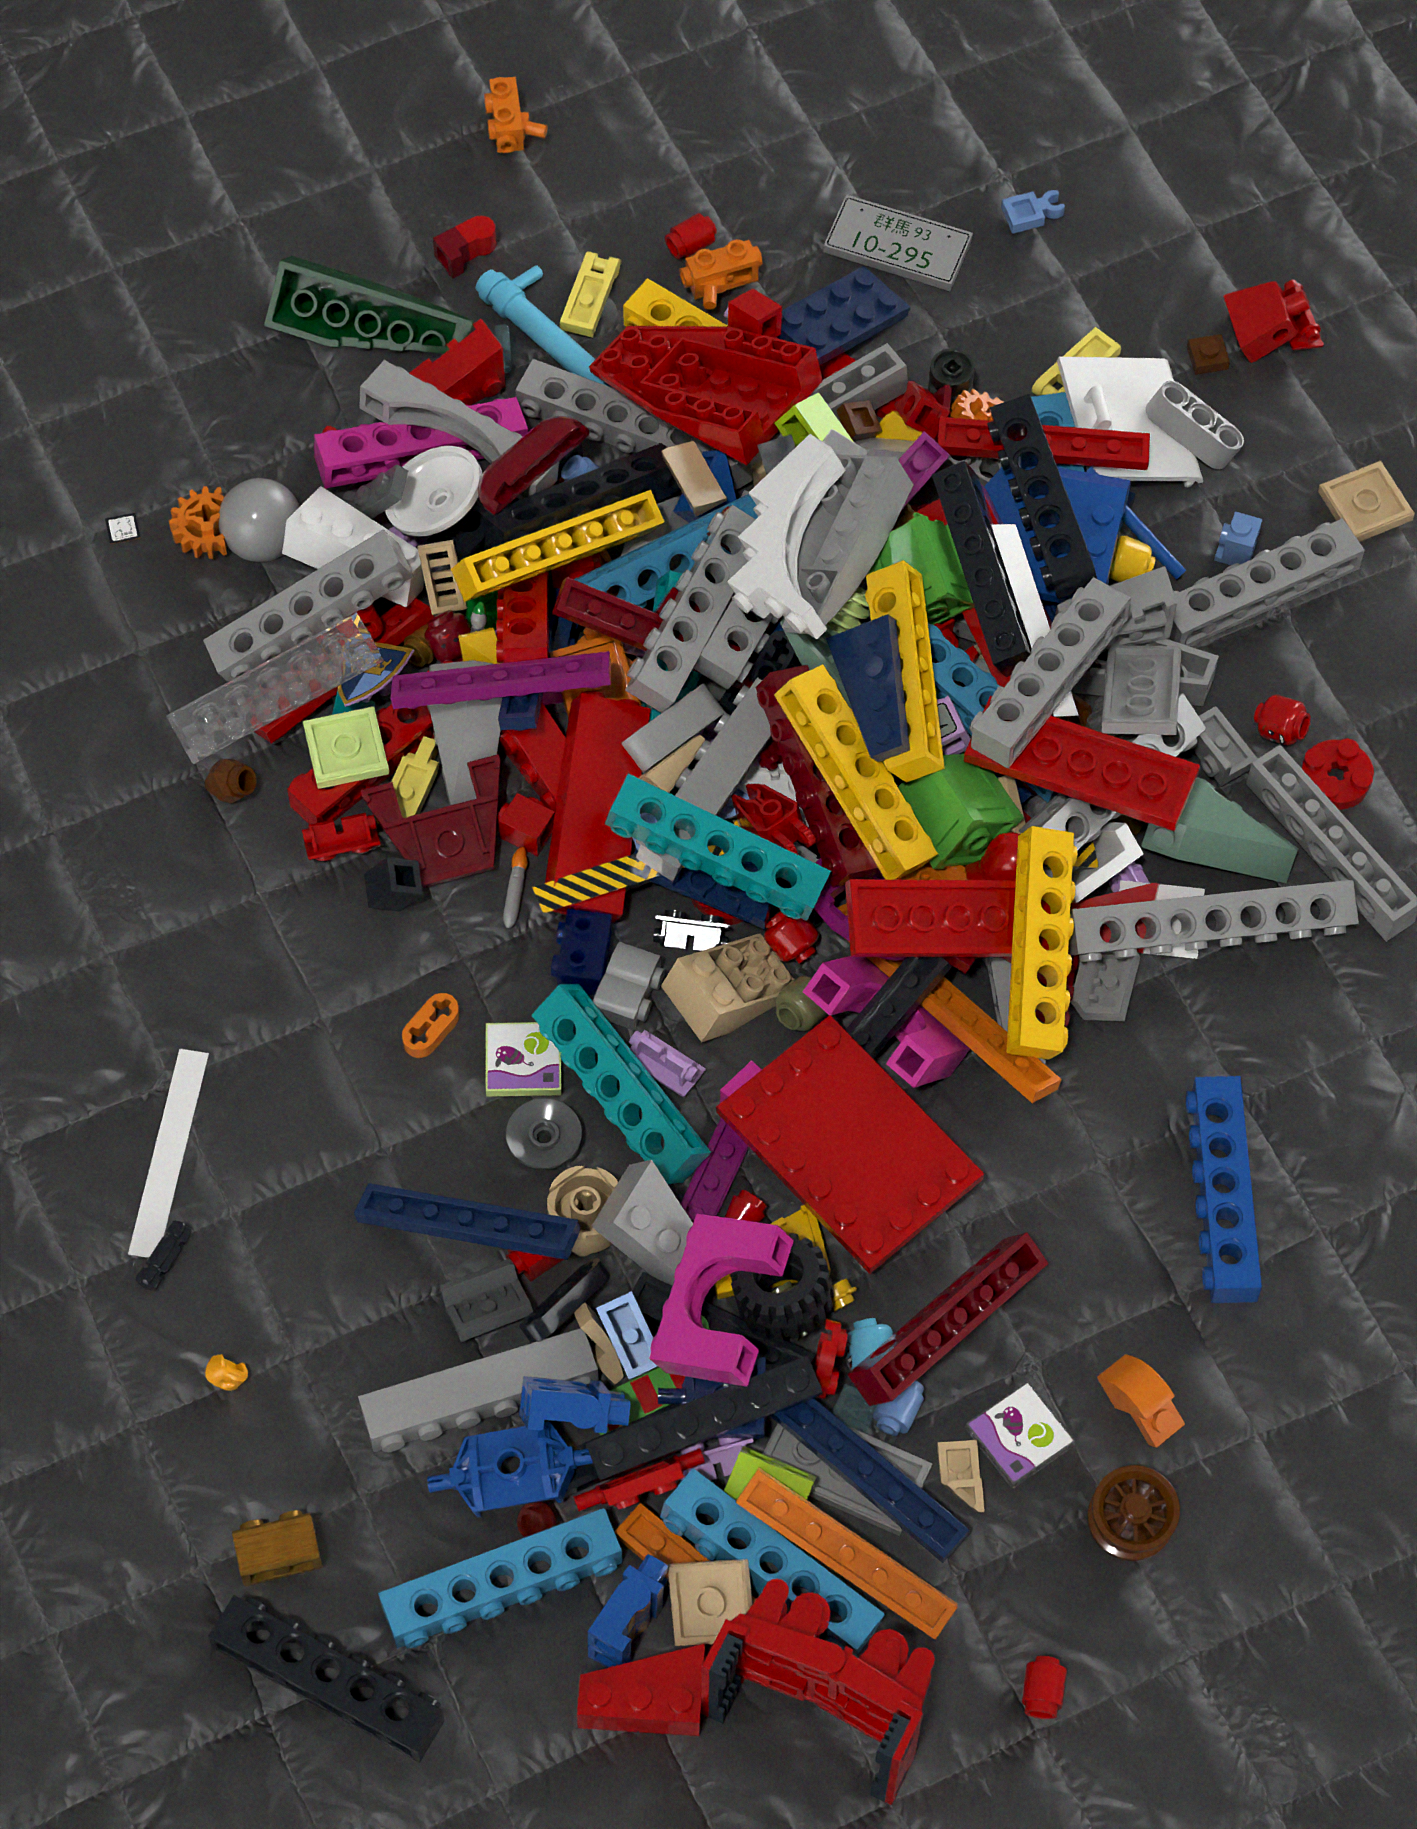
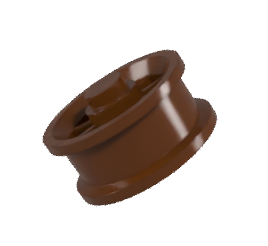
[1087,1465,1180,1561]

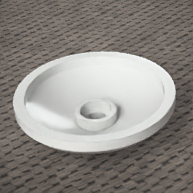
[385,446,482,536]

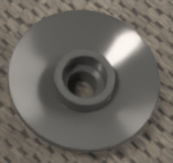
[506,1098,582,1170]

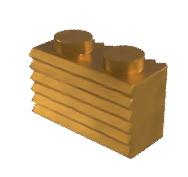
[232,1510,322,1586]

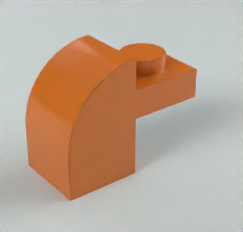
[1097,1354,1185,1448]

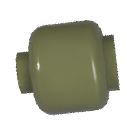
[776,976,827,1032]

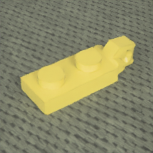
[376,736,440,823]

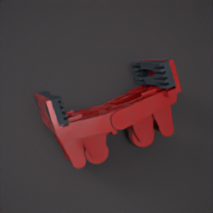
[701,1578,935,1805]

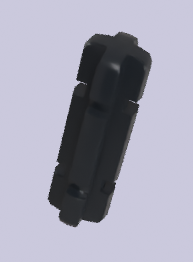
[136,1220,192,1291]

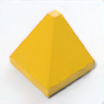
[458,627,501,664]

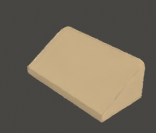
[661,441,727,517]

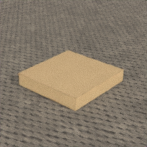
[1318,461,1415,542]
[668,1559,752,1646]

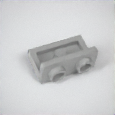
[1189,706,1258,786]
[1071,951,1140,1021]

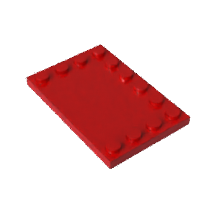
[716,1015,984,1274]

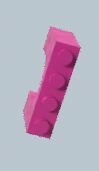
[803,956,970,1088]
[649,1213,794,1387]

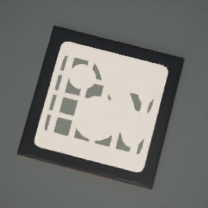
[105,513,141,544]

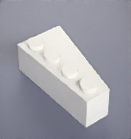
[282,486,424,607]

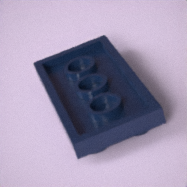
[777,266,910,366]

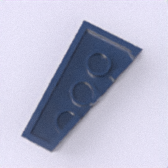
[826,614,910,762]
[634,848,780,929]

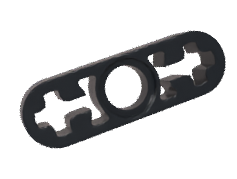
[519,1258,610,1343]

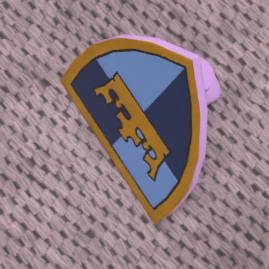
[337,638,414,707]

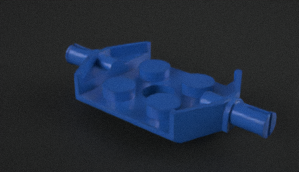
[427,1422,593,1518]

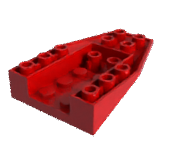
[589,326,823,465]

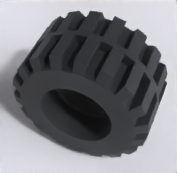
[731,1233,834,1341]

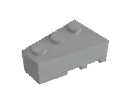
[1055,566,1177,652]
[591,1160,693,1286]

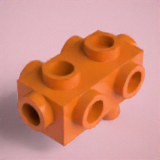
[484,77,548,153]
[679,240,763,310]

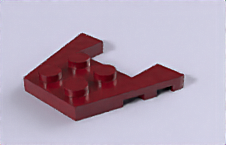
[361,754,500,888]

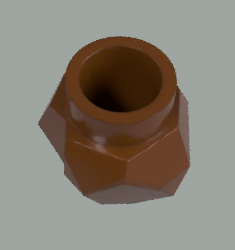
[204,758,256,804]

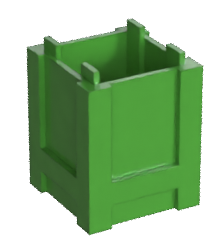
[869,512,974,625]
[898,751,1024,869]

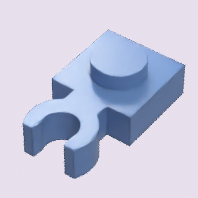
[1001,190,1065,234]

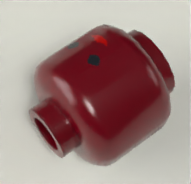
[424,610,471,663]

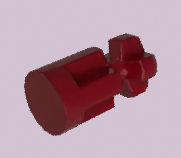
[758,740,783,771]

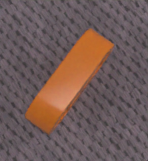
[402,993,460,1058]

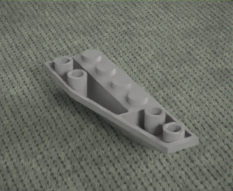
[782,454,913,634]

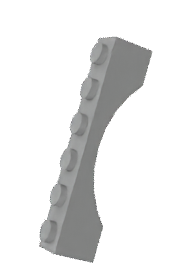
[360,360,559,499]

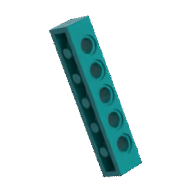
[605,773,831,921]
[532,984,711,1184]

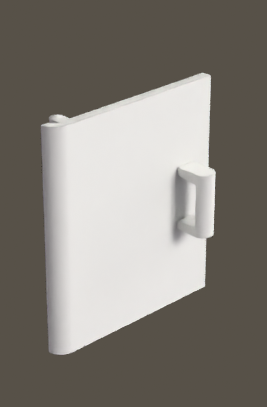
[1057,357,1203,487]

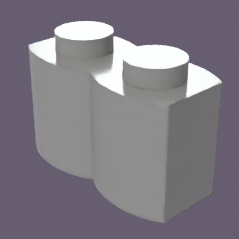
[593,942,665,1030]

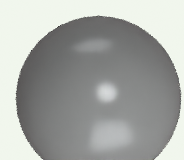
[218,478,300,562]

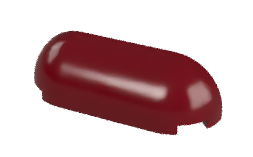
[478,416,589,515]

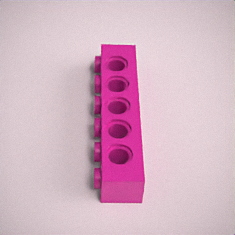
[314,397,528,489]

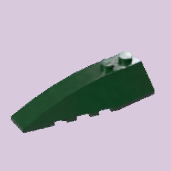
[264,256,474,353]

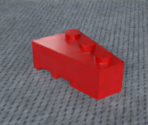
[409,318,506,405]
[498,703,566,811]
[577,1643,705,1736]

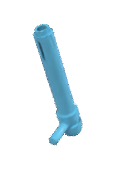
[475,265,615,389]

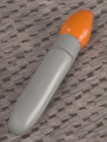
[503,847,528,928]

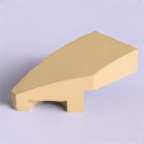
[574,1302,624,1384]
[937,1440,984,1513]

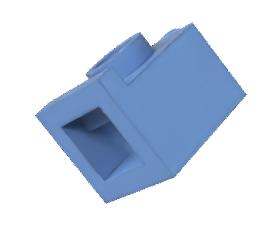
[1214,512,1262,565]

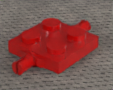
[573,1448,705,1512]

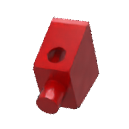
[1223,281,1311,363]

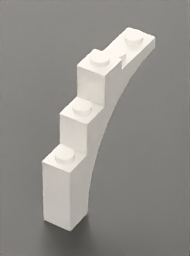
[727,434,846,639]

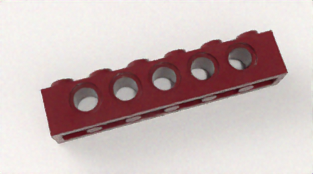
[755,665,880,888]
[847,1232,1049,1406]

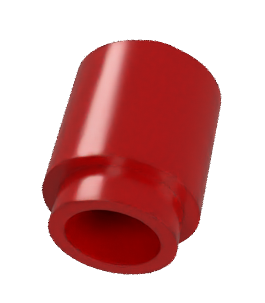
[665,213,717,259]
[1022,1656,1067,1719]

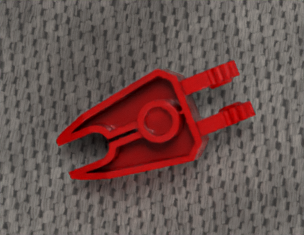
[731,784,816,855]

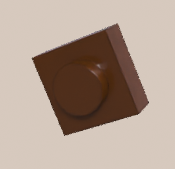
[1187,334,1230,375]
[836,400,882,440]

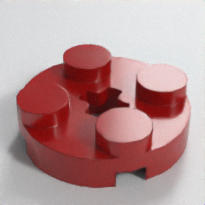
[1302,738,1374,810]
[813,1319,848,1399]

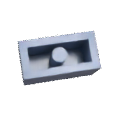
[596,1291,658,1380]

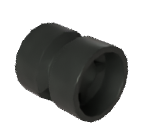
[928,348,975,413]

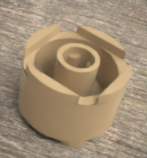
[547,1166,618,1256]

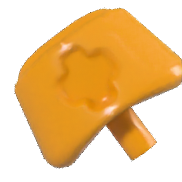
[205,1354,248,1391]

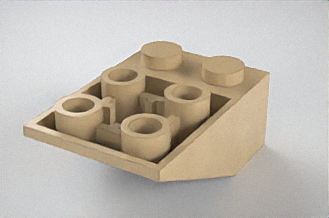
[661,933,794,1042]

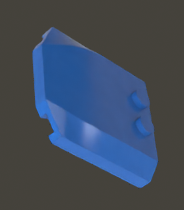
[984,466,1131,603]

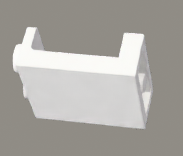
[1043,822,1143,903]

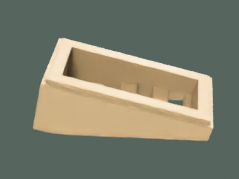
[418,540,467,615]
[638,735,705,793]

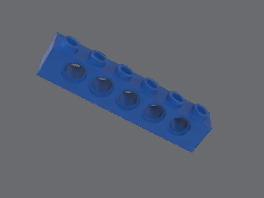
[1186,1076,1262,1303]

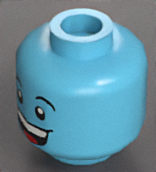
[845,1318,893,1370]

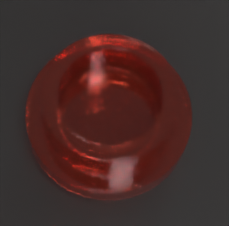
[517,1501,556,1537]

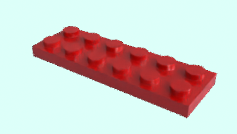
[964,696,1200,831]
[845,879,1069,957]

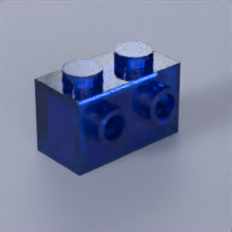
[551,909,612,996]

